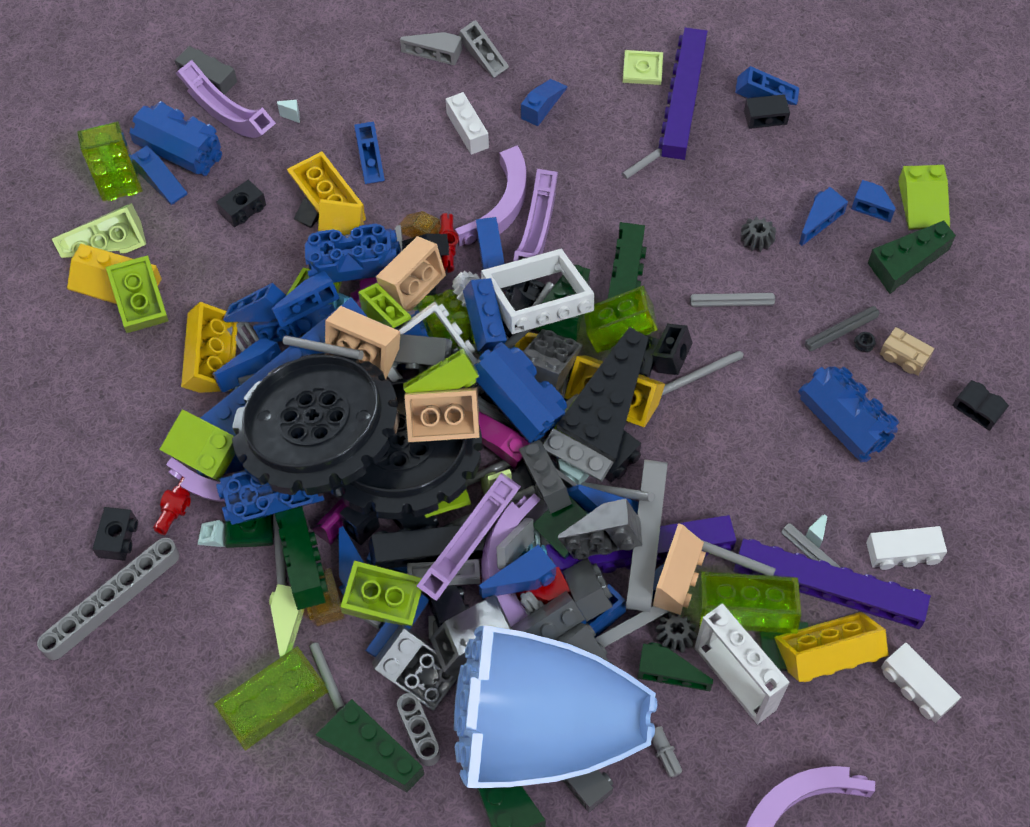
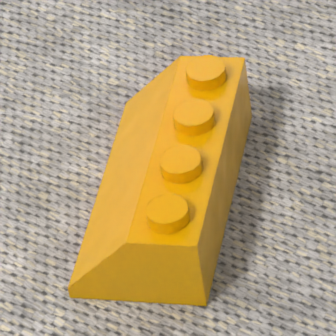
[287,151,366,221]
[67,244,162,304]
[181,302,238,393]
[564,355,665,427]
[774,612,888,682]

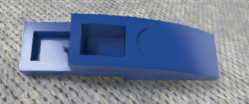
[253,304,335,342]

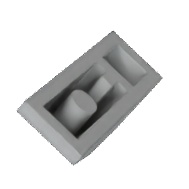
[459,20,509,78]
[400,32,462,65]

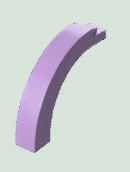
[176,60,276,138]
[455,145,526,246]
[513,169,558,262]
[166,457,225,503]
[417,473,521,601]
[481,493,541,626]
[746,766,875,827]

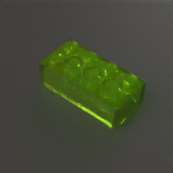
[77,121,143,201]
[699,572,801,634]
[214,646,328,751]

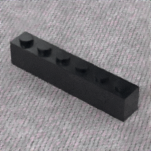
[368,524,490,569]

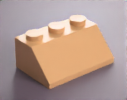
[376,236,446,312]
[325,306,400,379]
[405,387,479,442]
[653,523,706,615]

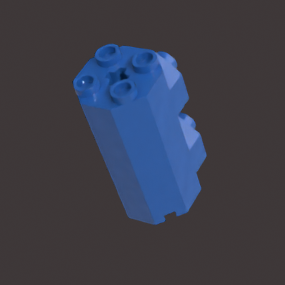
[129,101,222,176]
[305,224,401,283]
[474,342,567,444]
[798,367,899,462]
[216,471,324,525]

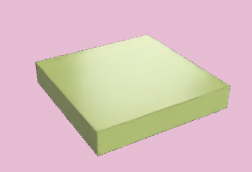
[623,50,663,85]

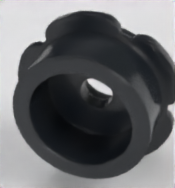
[854,332,876,352]

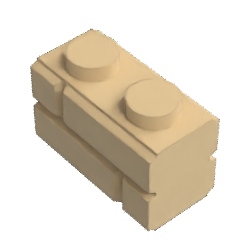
[880,327,935,376]

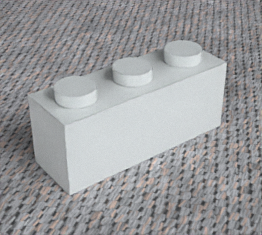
[446,92,489,155]
[866,526,947,570]
[881,643,961,723]

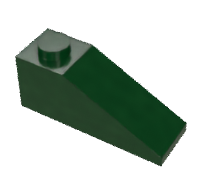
[637,642,713,692]

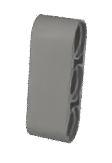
[397,693,440,766]

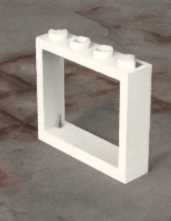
[481,249,594,334]
[388,302,480,388]
[694,603,790,725]

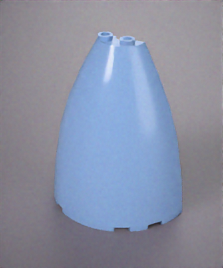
[454,626,657,788]

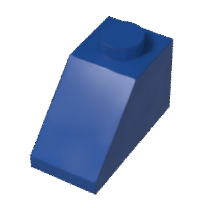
[851,180,896,223]

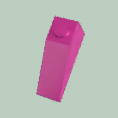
[479,411,529,469]

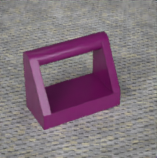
[312,497,346,545]

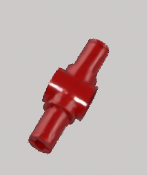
[439,213,459,273]
[153,477,191,535]

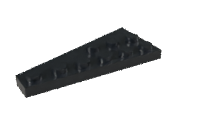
[557,327,649,463]

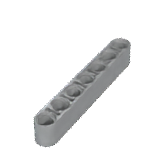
[626,459,668,612]
[37,538,179,660]

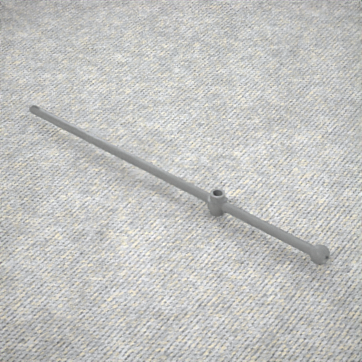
[466,351,744,487]

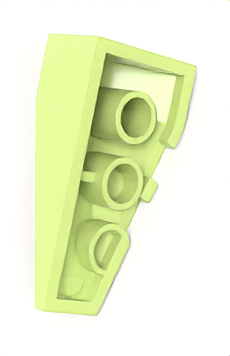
[52,203,146,258]

